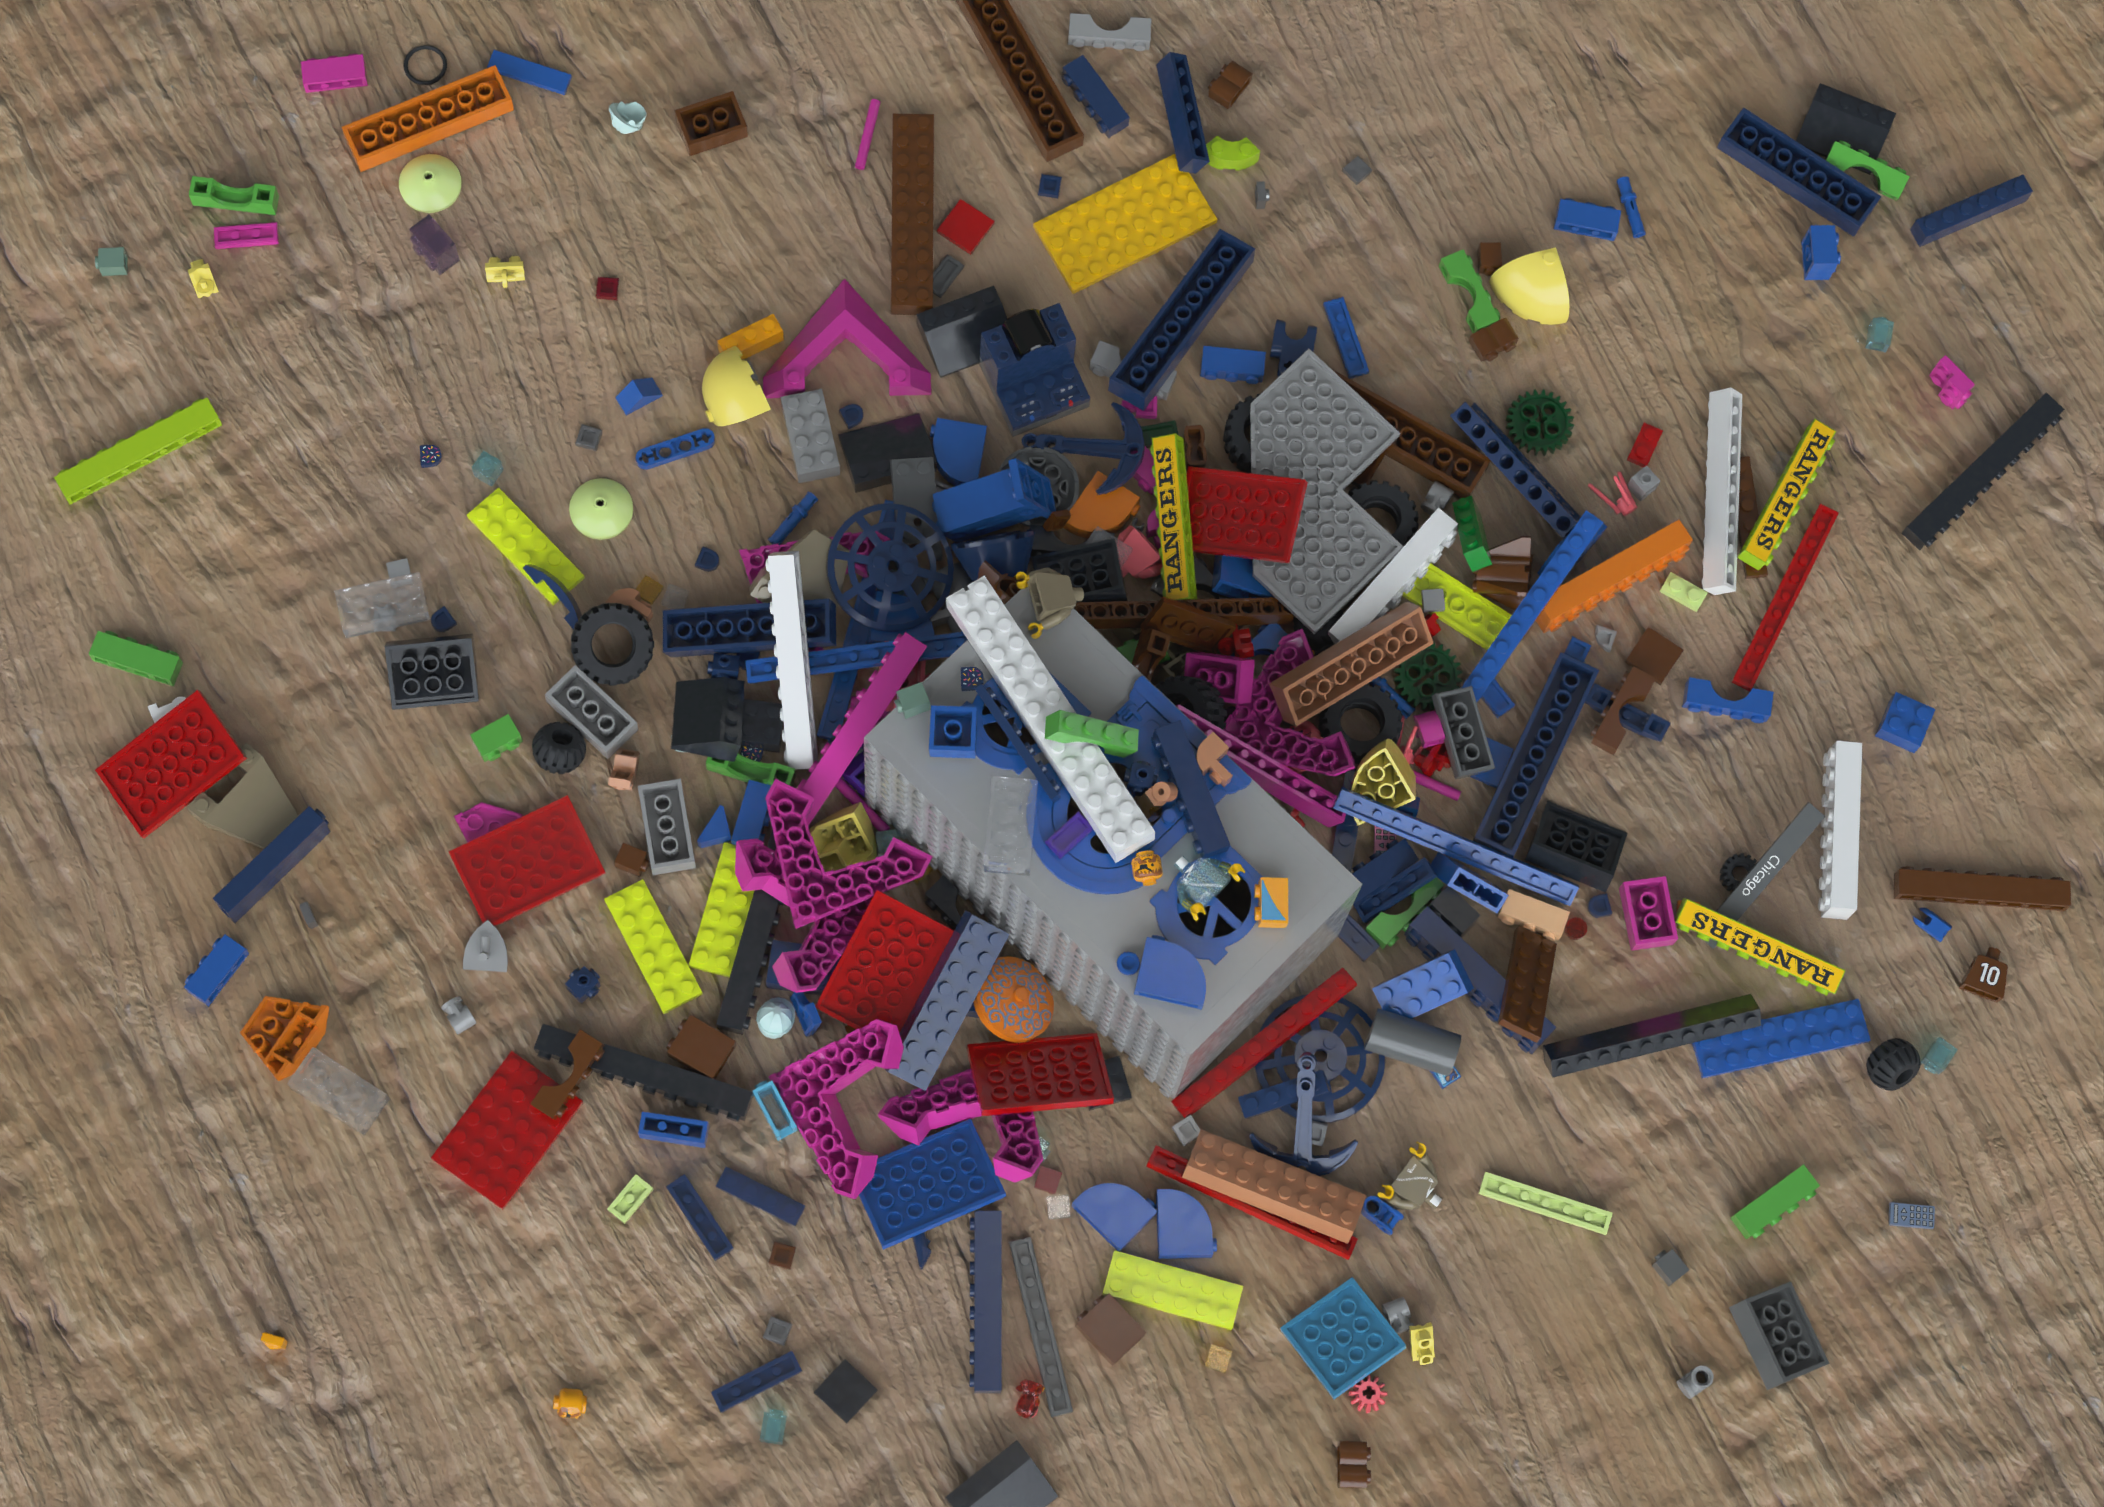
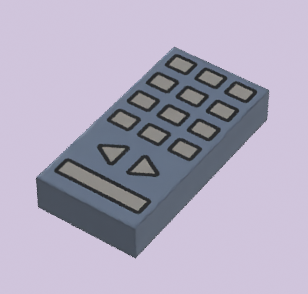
[1889,1202,1935,1229]

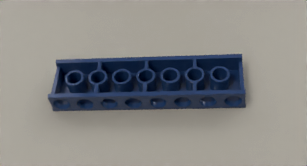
[1450,402,1581,538]

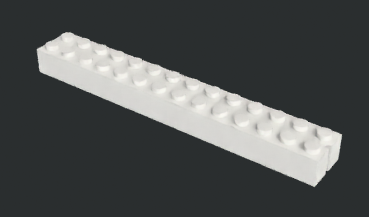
[946,575,1155,863]

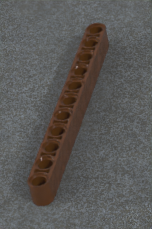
[1074,598,1295,629]

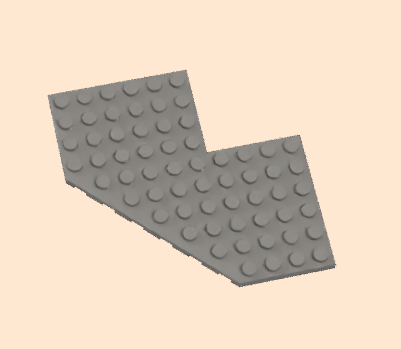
[1250,349,1403,634]

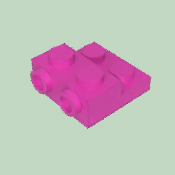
[1929,355,1975,410]

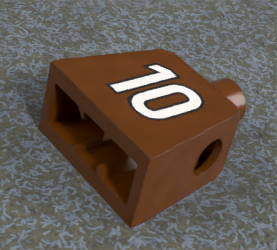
[1959,947,2008,1003]

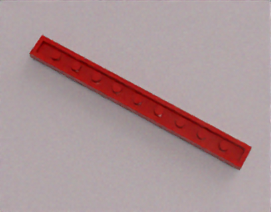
[1731,503,1839,692]
[1171,967,1357,1119]
[1146,1145,1358,1260]

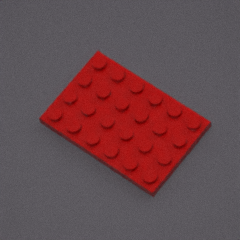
[1186,466,1308,564]
[95,690,247,839]
[448,795,606,927]
[815,890,954,1033]
[967,1033,1114,1116]
[431,1051,583,1210]

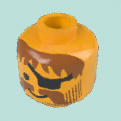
[1131,851,1163,886]
[553,1388,587,1419]

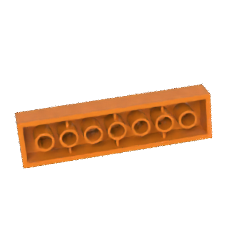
[342,65,514,172]
[1535,519,1693,633]

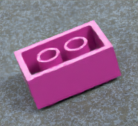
[1184,652,1255,704]
[1619,876,1678,951]

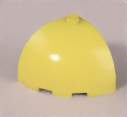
[1489,247,1569,325]
[702,346,771,426]
[1351,739,1416,826]

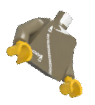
[1016,568,1084,639]
[1377,1141,1443,1210]

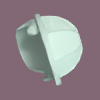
[609,101,647,134]
[756,997,795,1039]

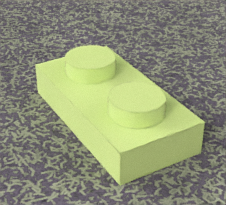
[1659,572,1708,612]
[607,1174,653,1224]

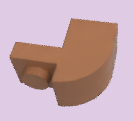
[605,588,653,623]
[1196,732,1233,787]
[608,748,640,791]

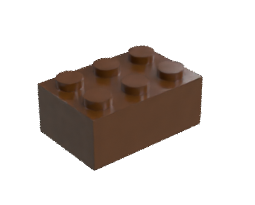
[674,91,748,156]

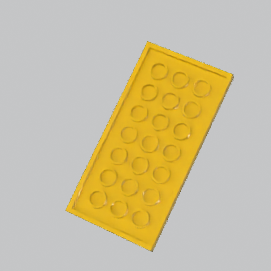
[1033,154,1218,294]

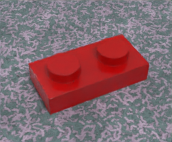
[1627,422,1663,468]

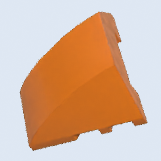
[240,996,329,1081]

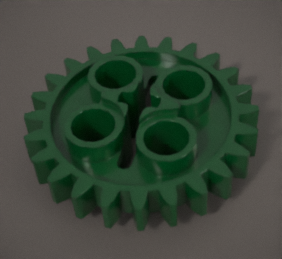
[1505,389,1574,456]
[1393,642,1463,711]

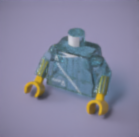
[1174,856,1245,920]

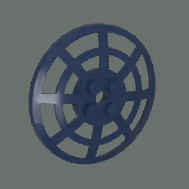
[826,503,954,632]
[1254,994,1385,1123]

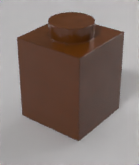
[1477,242,1502,276]
[614,843,650,877]

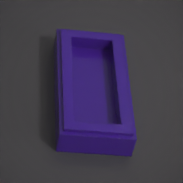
[1045,811,1093,860]

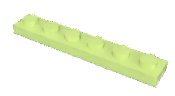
[1478,1172,1613,1235]

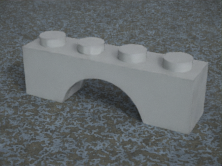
[1068,13,1151,51]
[1089,340,1177,401]

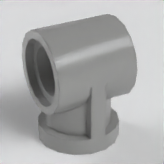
[1420,481,1454,515]
[441,996,477,1035]
[1381,1297,1414,1334]
[1677,1366,1714,1399]

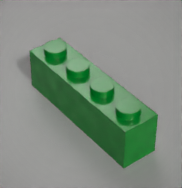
[1452,495,1492,572]

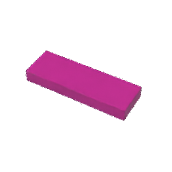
[214,222,279,249]

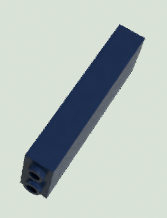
[213,806,330,923]

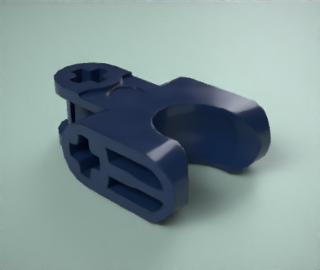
[1270,319,1317,377]

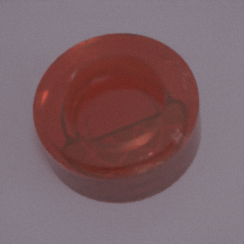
[1565,917,1587,940]

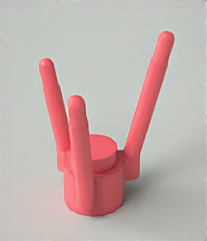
[1588,472,1638,516]
[1396,716,1424,765]

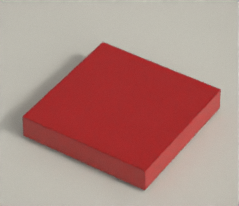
[937,199,995,255]

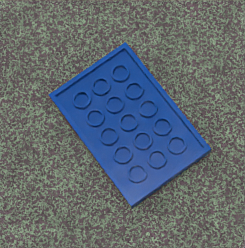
[859,1119,1006,1250]

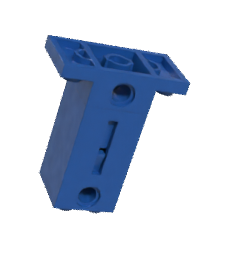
[932,458,1056,542]

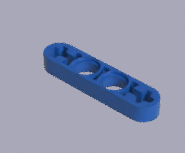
[636,428,715,470]

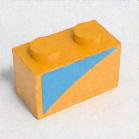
[1254,877,1288,928]

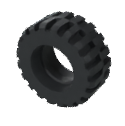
[1223,393,1261,473]
[1348,480,1419,563]
[571,603,654,686]
[1155,675,1227,730]
[1318,683,1403,765]

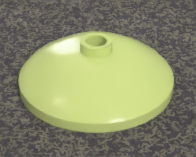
[399,154,462,213]
[569,478,633,540]

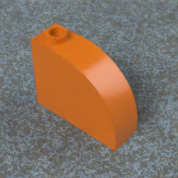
[1063,471,1141,538]

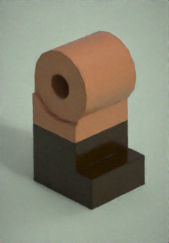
[1135,782,1178,822]

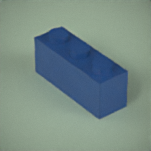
[1554,198,1621,241]
[1200,346,1266,384]
[731,780,771,845]
[184,934,249,1007]
[638,1112,709,1148]

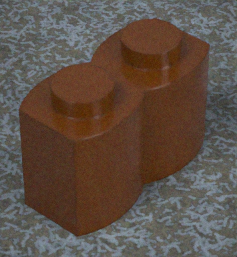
[1208,60,1253,109]
[1469,318,1519,362]
[1183,425,1207,471]
[1337,1441,1371,1489]

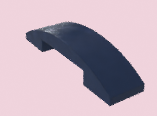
[523,564,582,630]
[1585,683,1671,742]

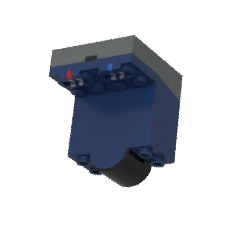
[979,303,1090,437]

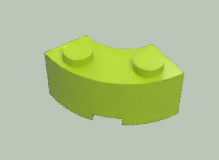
[1206,136,1260,171]

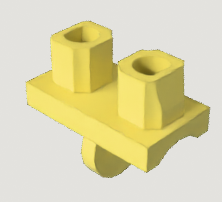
[485,256,525,288]
[188,259,218,298]
[1409,1322,1435,1365]

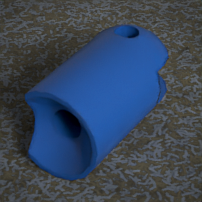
[1913,907,1952,942]

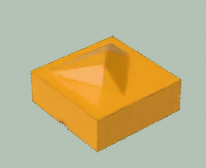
[260,1332,288,1349]

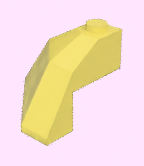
[809,802,877,872]

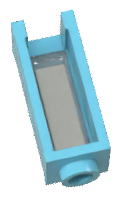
[752,1081,797,1141]

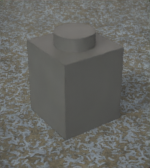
[1652,1249,1689,1287]

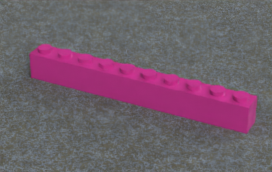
[796,632,927,826]
[1176,704,1346,828]

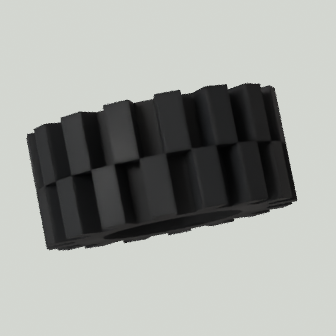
[1720,853,1757,892]

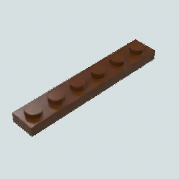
[1738,456,1768,579]

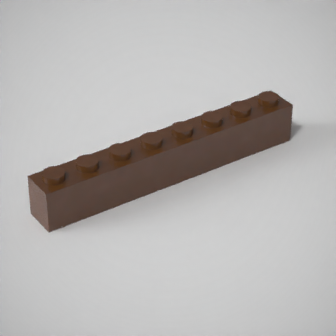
[1894,866,2071,911]

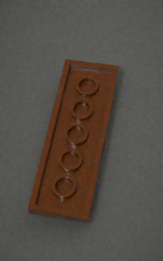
[1498,925,1557,1043]

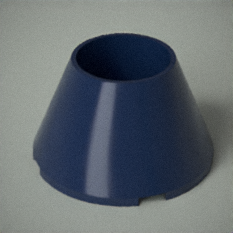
[950,529,1035,582]

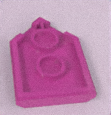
[454,802,523,843]

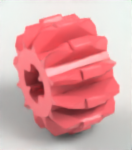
[1348,1374,1387,1413]

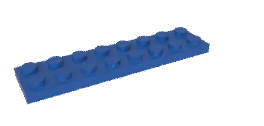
[1692,999,1871,1079]

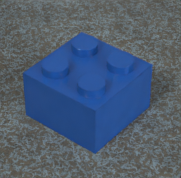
[1801,225,1841,280]
[1875,692,1936,753]
[929,705,978,759]

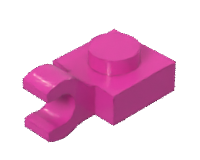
[1121,396,1157,419]

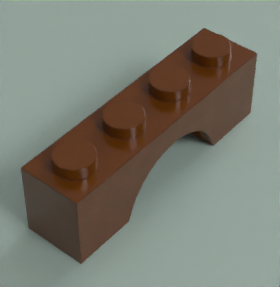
[1131,629,1171,682]
[1591,666,1656,755]
[531,1029,605,1120]

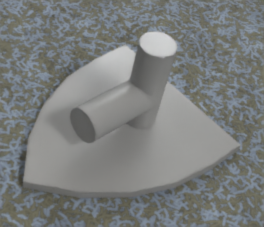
[463,920,508,972]

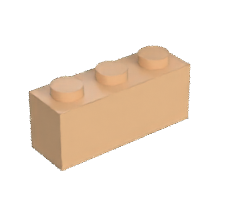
[1497,889,1570,941]

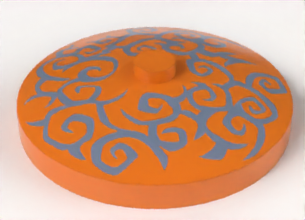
[973,956,1054,1043]

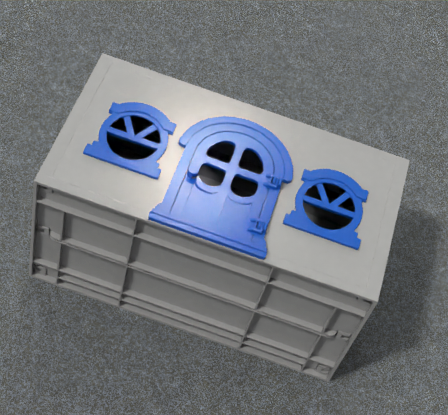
[864,587,1362,1099]

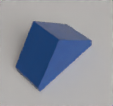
[615,378,663,416]
[697,805,731,848]

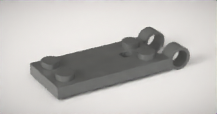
[890,457,942,561]

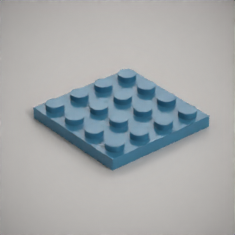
[1280,1277,1406,1399]

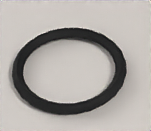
[403,45,447,85]

